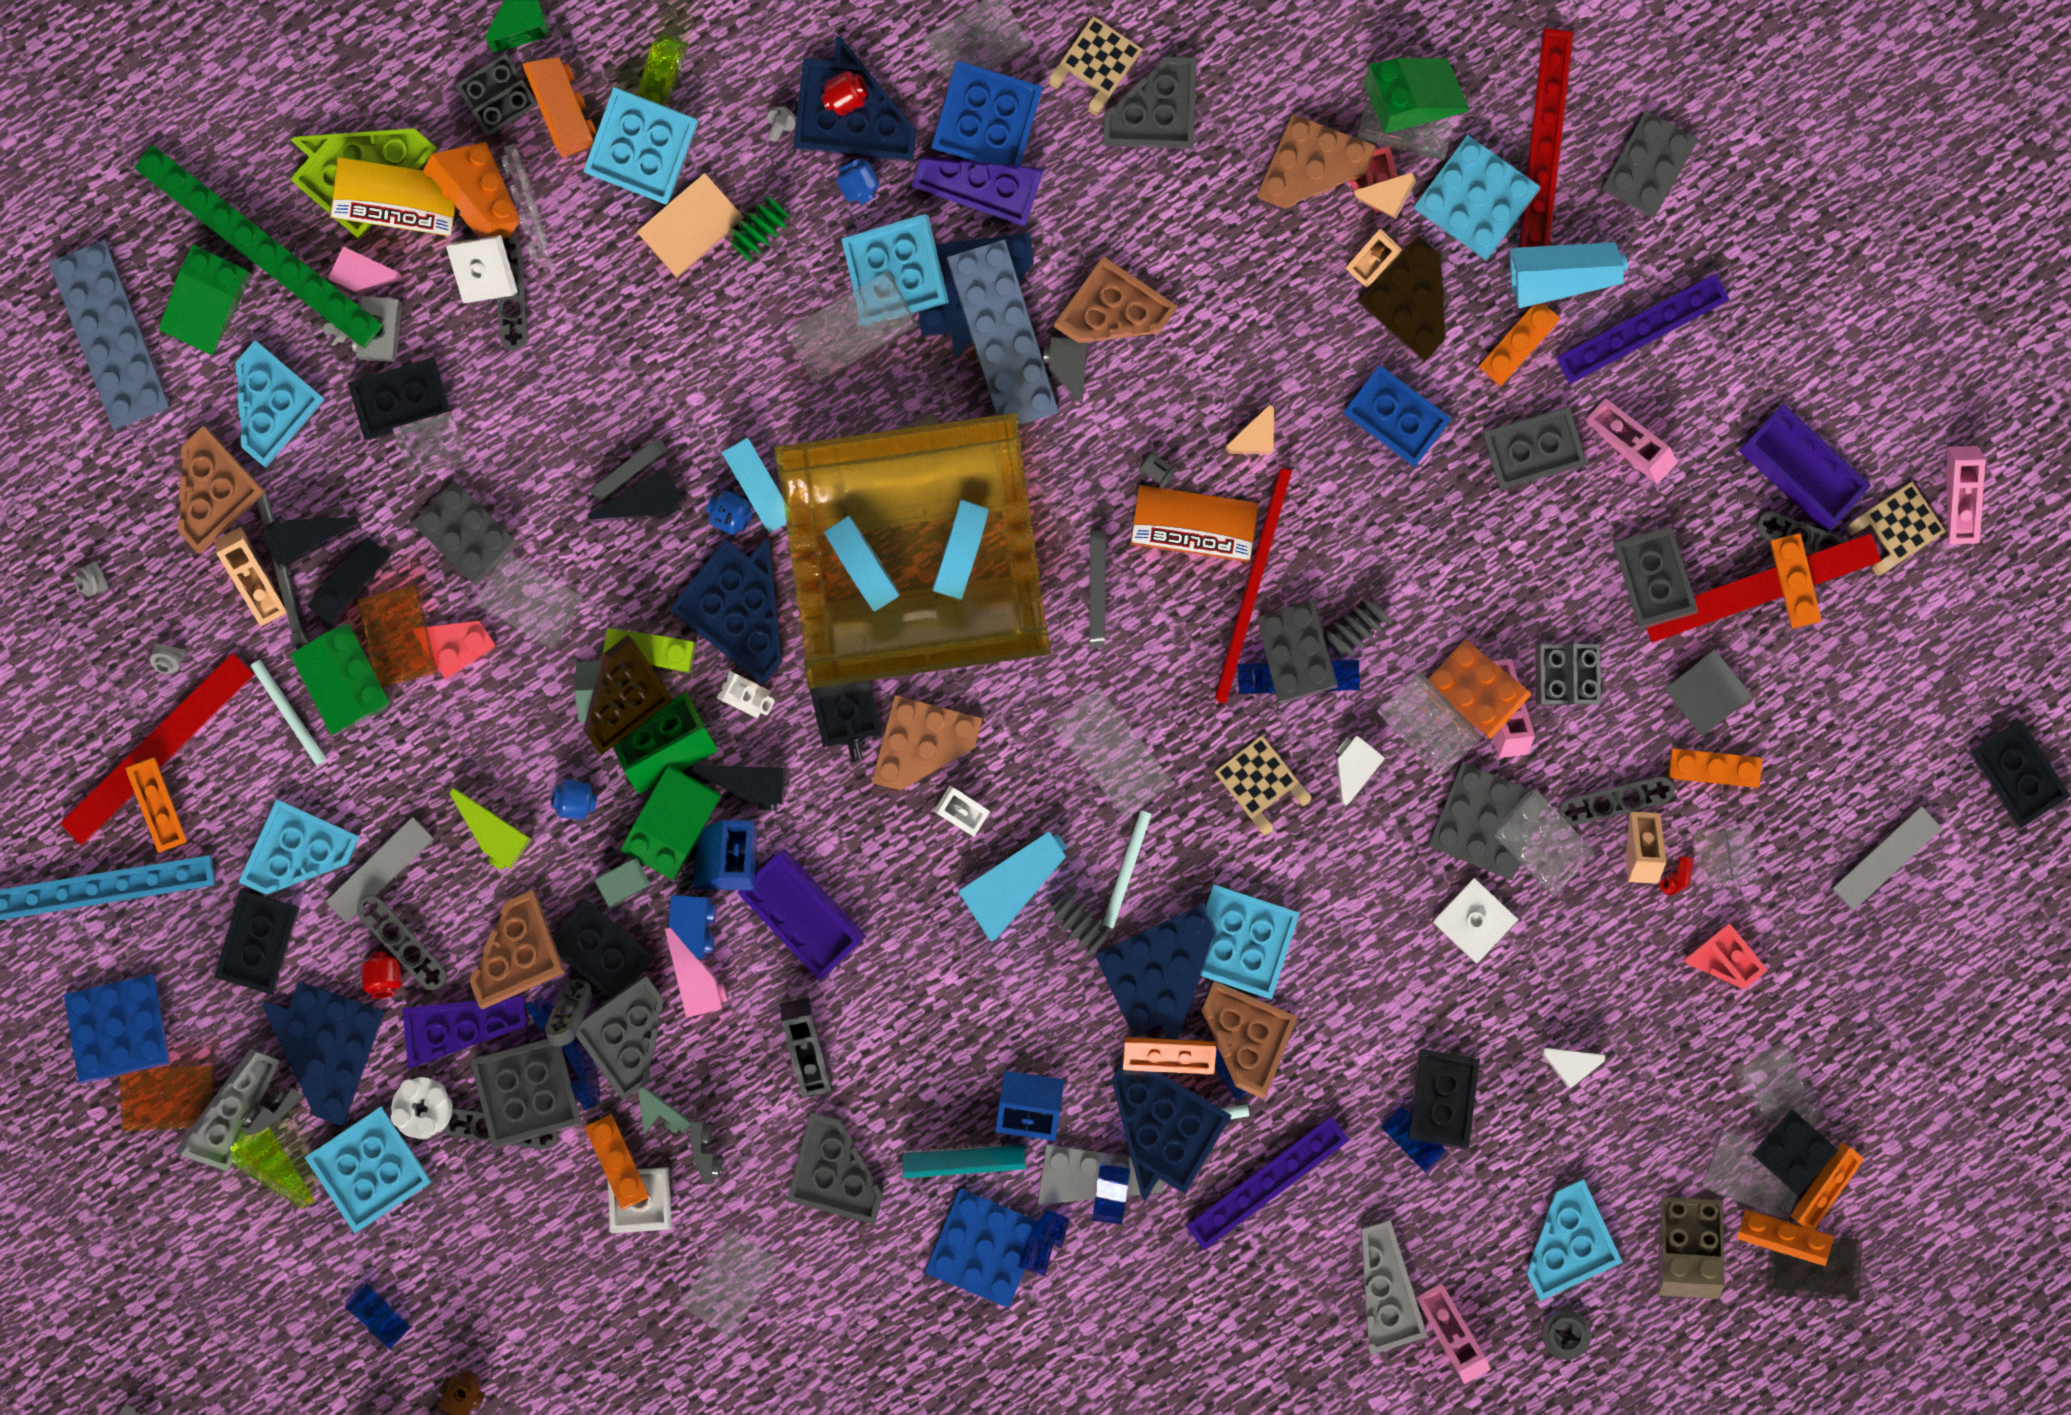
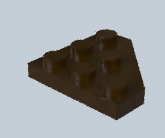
[1358,235,1445,363]
[583,635,673,756]

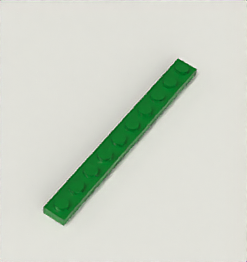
[134,144,384,349]

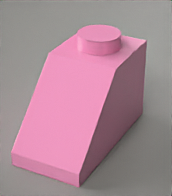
[328,246,402,297]

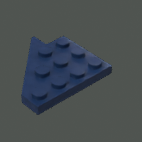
[793,36,916,162]
[918,233,1034,359]
[669,538,783,686]
[1095,904,1217,1040]
[263,981,386,1126]
[1111,1061,1232,1202]

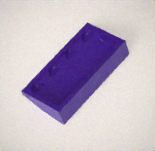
[1738,404,1871,532]
[737,849,867,981]

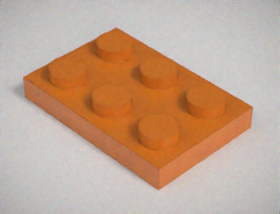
[1424,639,1531,739]

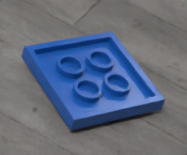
[931,61,1043,166]
[63,974,171,1084]
[925,1188,1044,1308]

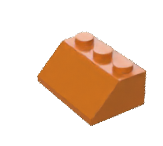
[522,57,597,158]

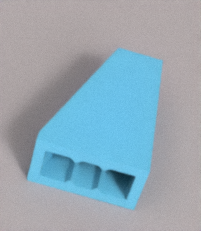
[1510,242,1628,308]
[958,831,1067,942]

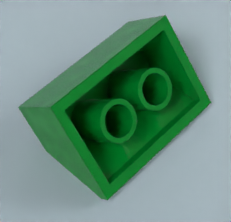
[290,623,390,736]
[613,692,718,795]

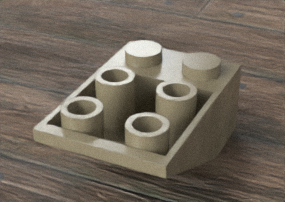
[1657,1197,1725,1299]

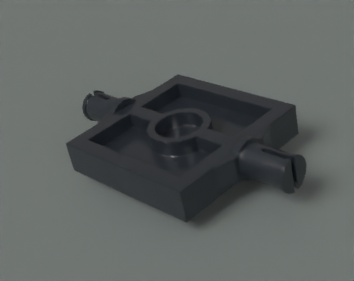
[809,680,882,763]

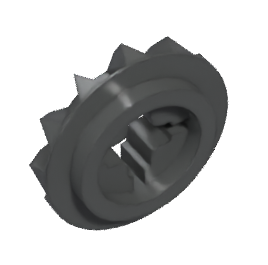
[1542,1311,1591,1360]

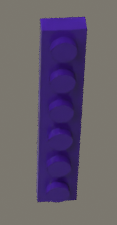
[1555,273,1730,385]
[1185,1116,1350,1251]

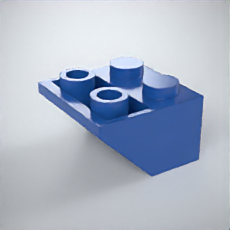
[693,820,758,890]
[669,895,717,959]
[995,1070,1064,1141]

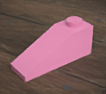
[1585,398,1678,484]
[1946,446,1986,544]
[1493,659,1535,758]
[665,928,727,1018]
[1415,1283,1491,1384]

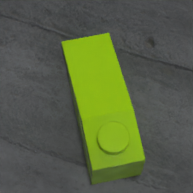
[602,628,697,674]
[449,789,532,870]

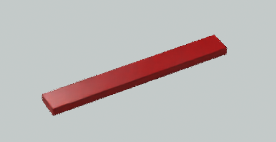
[1518,28,1574,248]
[1214,468,1292,704]
[1646,533,1882,643]
[60,653,255,845]

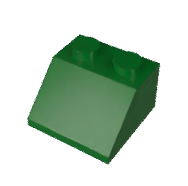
[485,0,551,54]

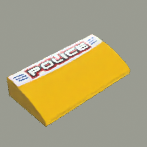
[329,157,455,236]

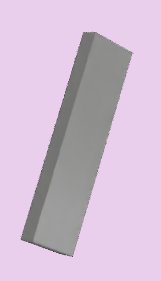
[1832,806,1942,910]
[325,817,435,923]

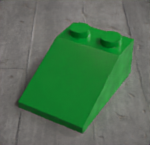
[1364,58,1469,134]
[158,245,253,356]
[620,765,722,880]

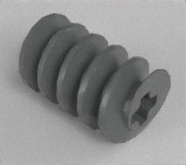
[1324,598,1392,661]
[1045,891,1110,958]

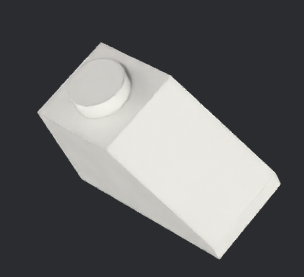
[1336,736,1385,806]

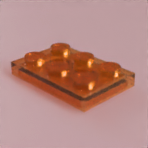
[357,585,438,688]
[120,1065,214,1131]

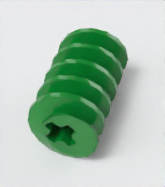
[726,195,791,262]

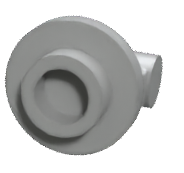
[767,107,796,141]
[318,318,347,346]
[74,561,110,597]
[150,643,185,674]

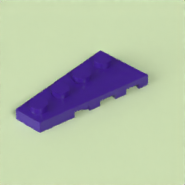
[912,156,1045,226]
[402,995,528,1069]

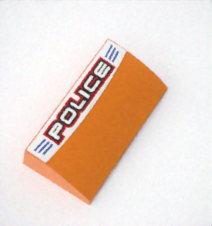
[1130,485,1258,563]

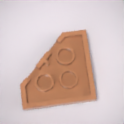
[1257,114,1376,209]
[1054,256,1178,343]
[177,426,266,554]
[871,695,982,791]
[469,890,565,1010]
[1201,981,1297,1099]

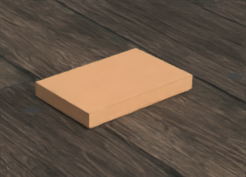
[637,173,744,278]

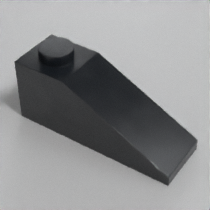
[586,468,685,522]
[261,517,360,570]
[307,537,392,627]
[692,765,785,811]
[779,997,832,1099]

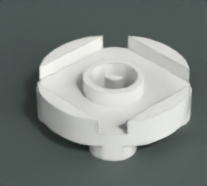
[391,1077,452,1139]

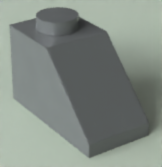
[1043,337,1087,403]

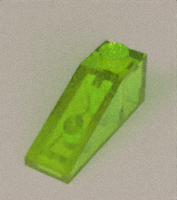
[636,33,689,107]
[230,1127,315,1210]

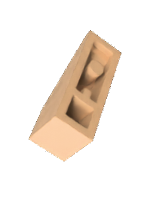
[214,527,286,627]

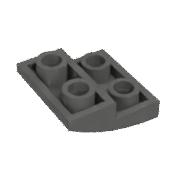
[455,53,538,136]
[1535,644,1601,705]
[1664,649,1752,736]
[239,1086,302,1135]
[690,1119,722,1185]

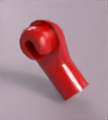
[1659,856,1694,895]

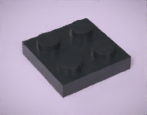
[1751,1109,1838,1196]

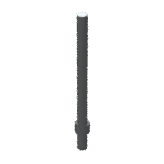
[257,493,310,650]

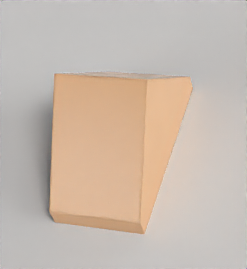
[1354,172,1416,219]
[1345,229,1402,288]
[1225,405,1274,454]

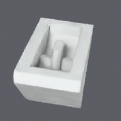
[934,786,990,837]
[1541,1047,1605,1088]

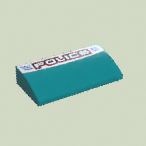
[903,1142,1026,1178]

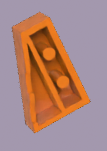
[423,142,520,239]

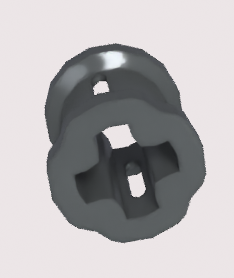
[1138,450,1178,490]

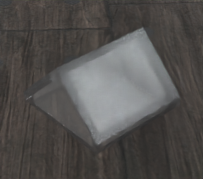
[393,411,469,477]
[1691,823,1759,890]

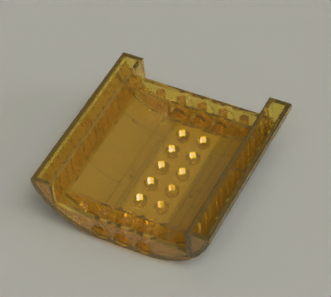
[774,413,1051,689]

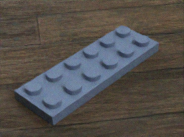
[947,239,1059,427]
[48,240,171,430]

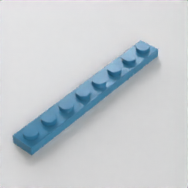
[0,855,216,921]

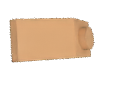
[1625,812,1666,884]

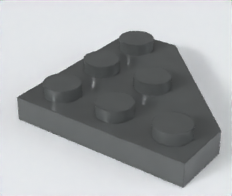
[1103,57,1196,149]
[576,974,664,1101]
[787,1112,883,1224]

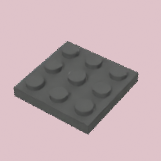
[1428,762,1546,881]
[470,1039,582,1149]

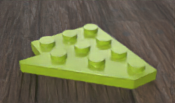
[290,128,438,240]

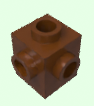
[438,1369,486,1415]

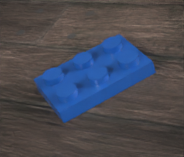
[1343,365,1451,468]

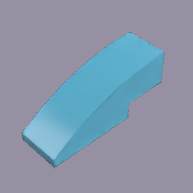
[722,438,791,534]
[932,499,989,600]
[824,515,899,612]

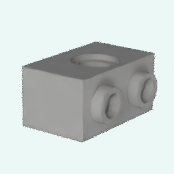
[352,296,402,363]

